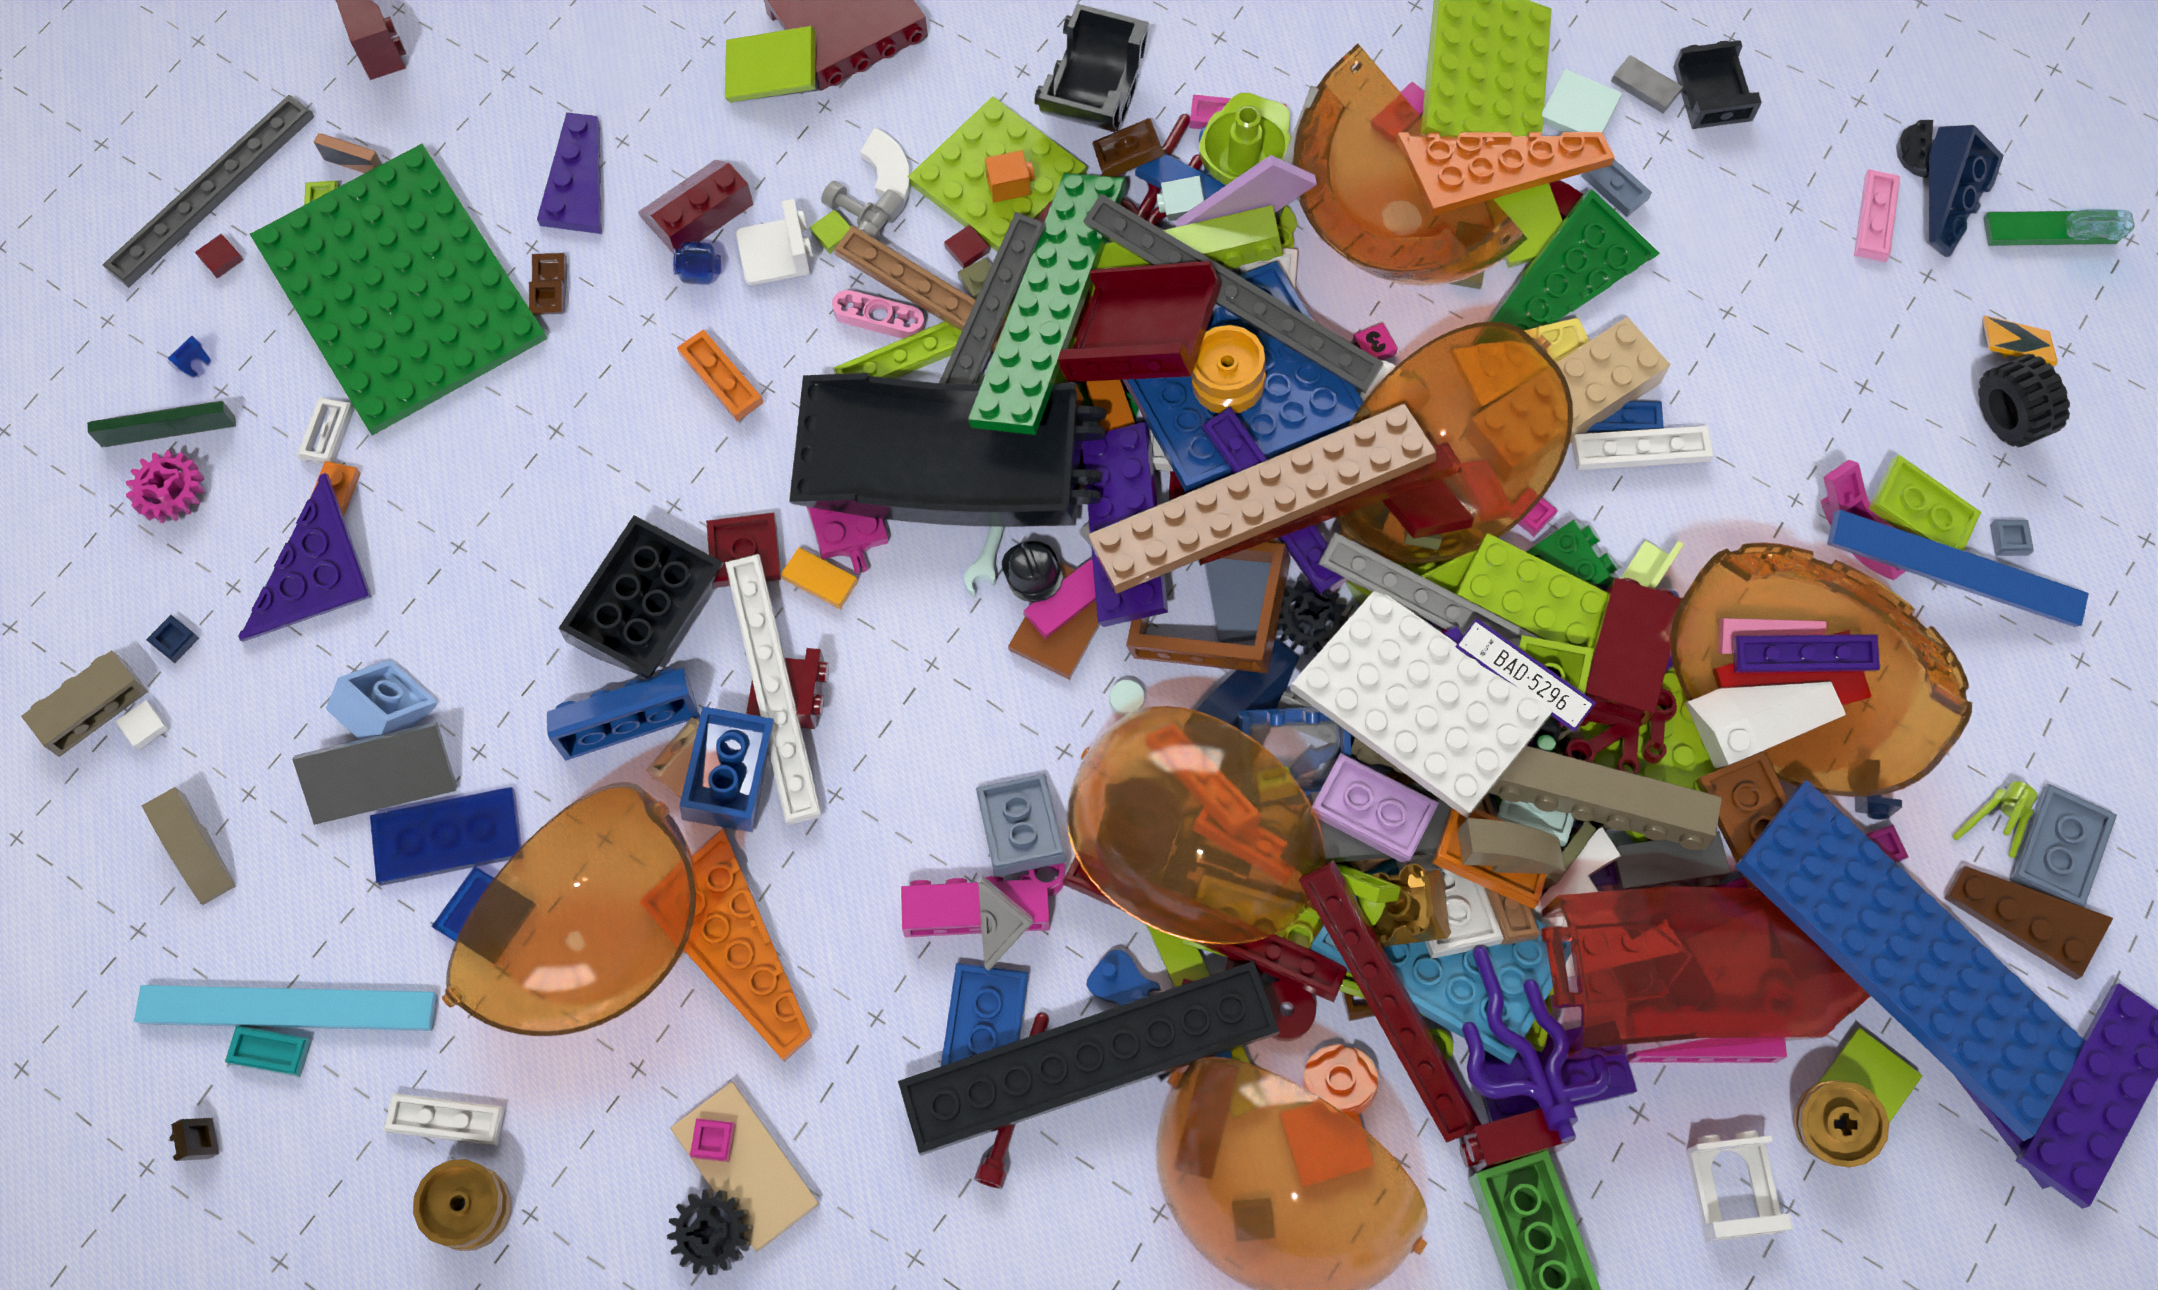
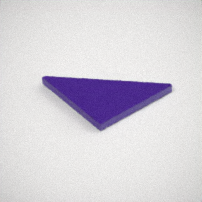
[238,473,372,642]

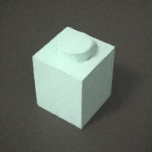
[1157,176,1204,221]

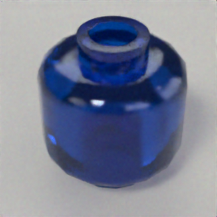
[673,241,721,285]

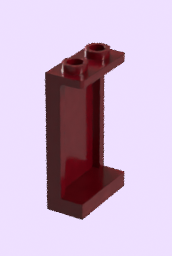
[1585,577,1684,725]

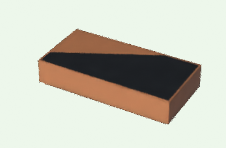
[313,133,382,173]

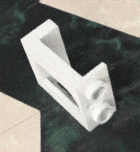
[1687,1130,1792,1242]

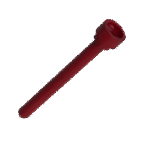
[974,1012,1049,1189]

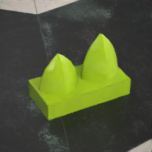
[1319,864,1401,928]

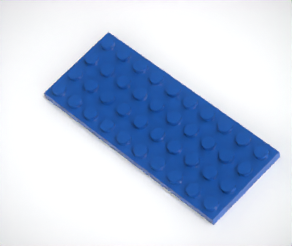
[1735,780,2083,1141]

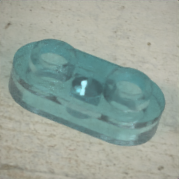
[2065,209,2135,240]

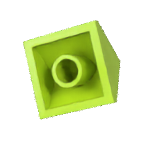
[1519,635,1594,694]

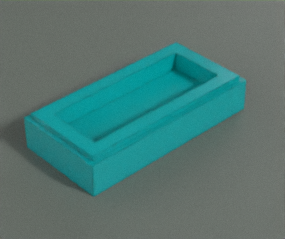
[225,1026,311,1077]

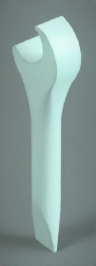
[964,527,1004,597]

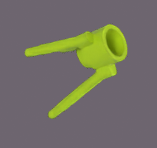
[1952,781,2038,858]

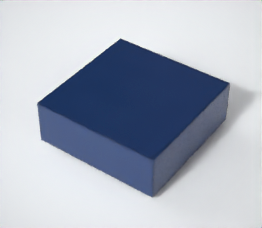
[146,615,199,663]

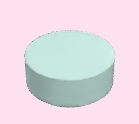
[1109,680,1144,717]

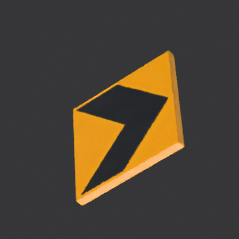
[1982,315,2058,366]

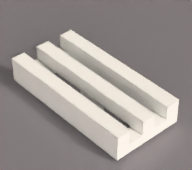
[297,397,354,464]

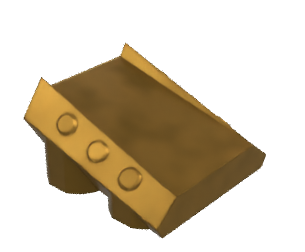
[1371,863,1452,947]

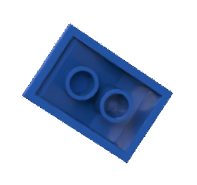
[679,706,774,832]

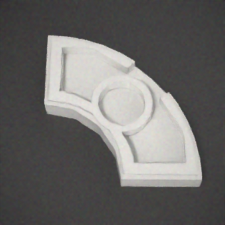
[860,128,910,204]

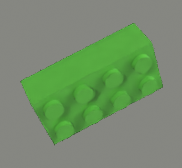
[1468,1150,1601,1290]

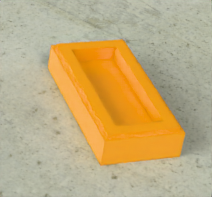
[781,547,858,609]

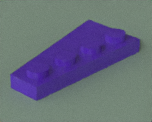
[537,112,602,234]

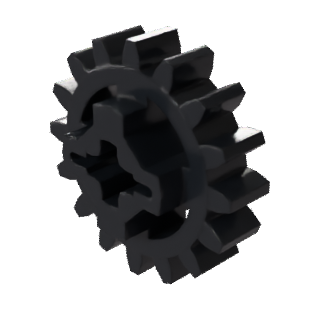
[1277,580,1348,655]
[667,1189,753,1276]

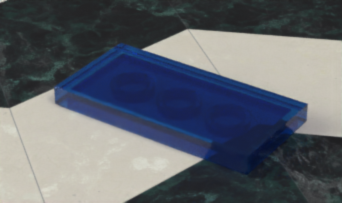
[370,787,523,886]

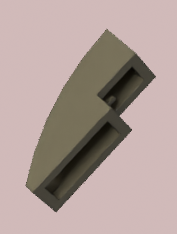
[141,787,236,905]
[1457,818,1565,874]

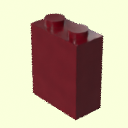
[1459,1108,1575,1175]

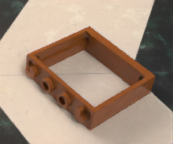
[1126,539,1291,673]

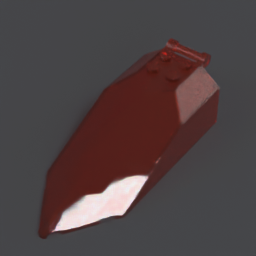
[1540,886,1871,1059]

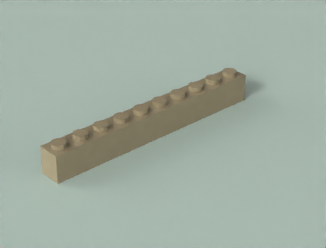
[1351,737,1722,851]

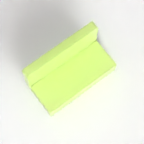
[1620,540,1684,589]

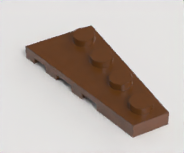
[1944,866,2113,980]

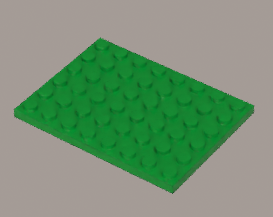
[250,143,548,436]

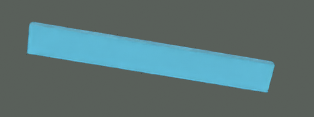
[134,985,437,1031]

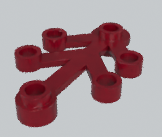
[1563,688,1677,775]

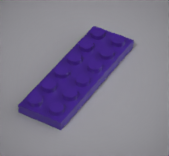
[1082,422,1168,627]
[2015,983,2158,1209]

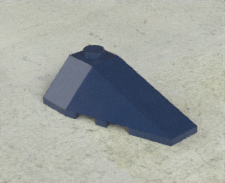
[1929,125,2004,257]
[1183,638,1299,780]

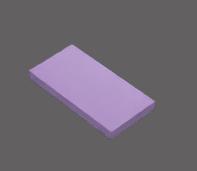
[1175,155,1317,227]

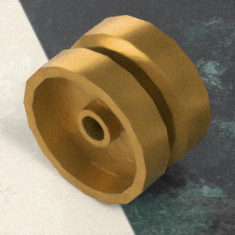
[1793,1080,1889,1168]
[413,1159,511,1251]

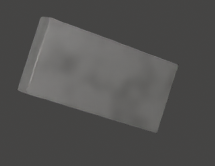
[1611,55,1683,114]

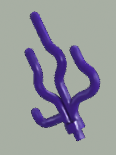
[1462,946,1611,1142]

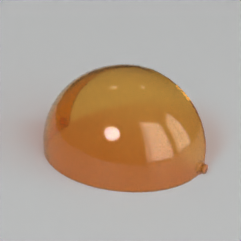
[1331,321,1573,564]
[1066,706,1325,944]
[442,782,697,1036]
[1155,1057,1428,1290]

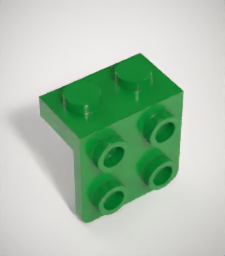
[1526,519,1619,587]

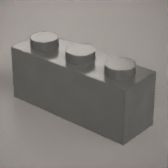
[1612,831,1730,901]

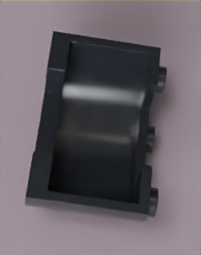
[1034,4,1149,133]

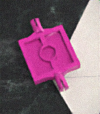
[806,507,888,574]

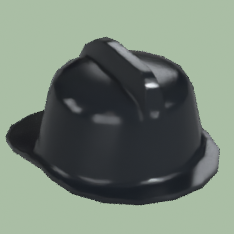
[1001,541,1063,603]

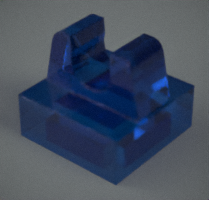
[167,336,211,379]

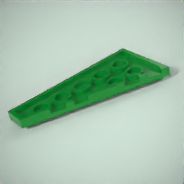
[1473,189,1661,341]

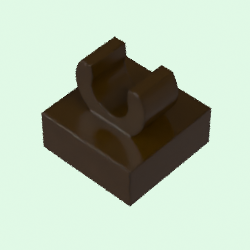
[170,1118,219,1161]

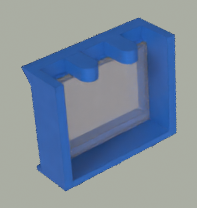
[1237,707,1351,807]

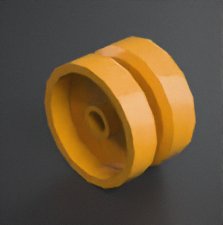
[1191,325,1266,413]

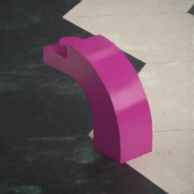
[1820,460,1906,580]

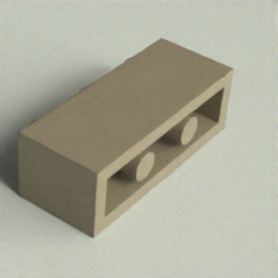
[21,650,149,757]

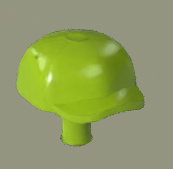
[1199,93,1291,185]

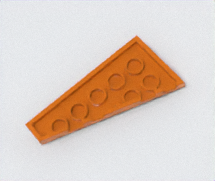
[1396,132,1615,216]
[640,829,812,1062]

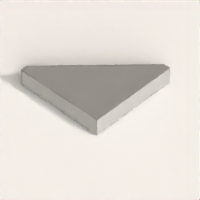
[978,875,1034,971]

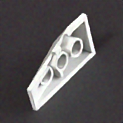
[1686,682,1846,769]

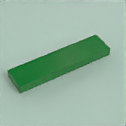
[1983,210,2122,246]

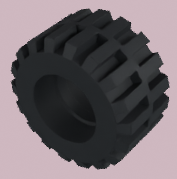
[1978,354,2070,448]

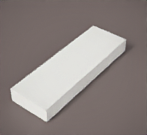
[384,1093,505,1146]

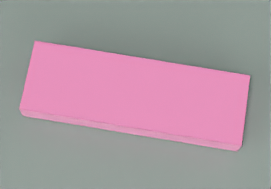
[1854,169,1900,262]
[1718,618,1827,654]

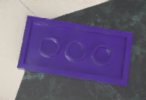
[1481,1019,1637,1123]

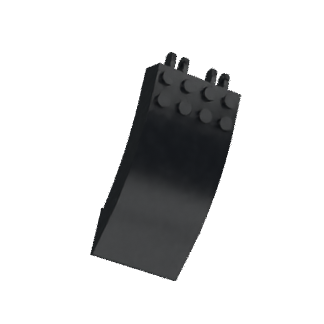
[789,373,1106,527]

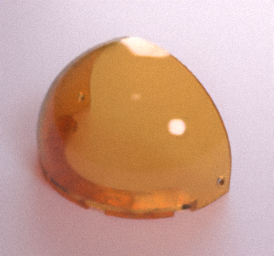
[1293,43,1528,286]
[1670,542,1973,797]

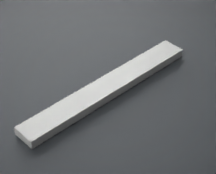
[725,554,822,826]

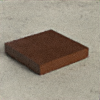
[1092,118,1165,177]

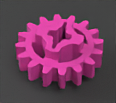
[126,450,205,523]

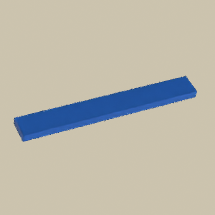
[1827,510,2089,627]

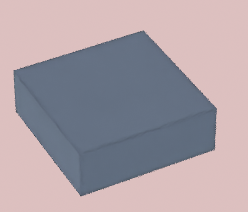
[1990,520,2034,556]

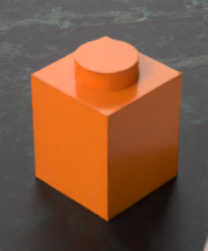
[985,150,1035,203]

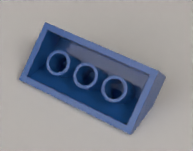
[547,668,700,761]

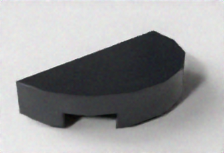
[1896,120,1933,178]

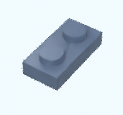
[1581,159,1652,217]

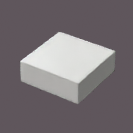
[115,700,169,751]

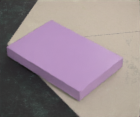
[1308,753,1439,865]

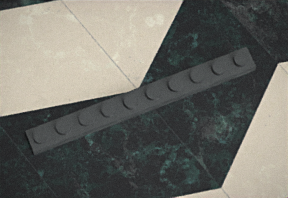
[1083,194,1384,394]

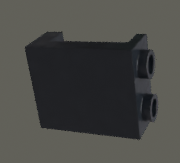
[1673,40,1762,129]

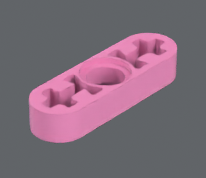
[832,290,925,338]

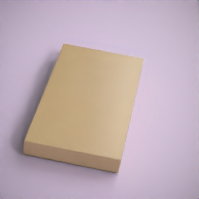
[670,1082,820,1252]

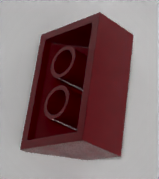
[638,160,754,258]

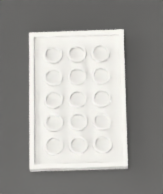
[1290,591,1552,818]

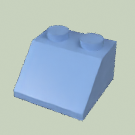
[326,660,438,740]

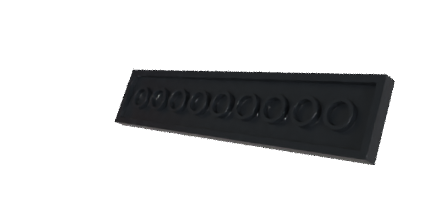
[898,961,1279,1156]

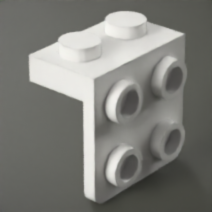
[736,199,813,286]

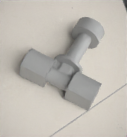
[821,181,905,240]

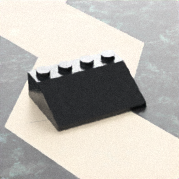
[558,515,724,679]

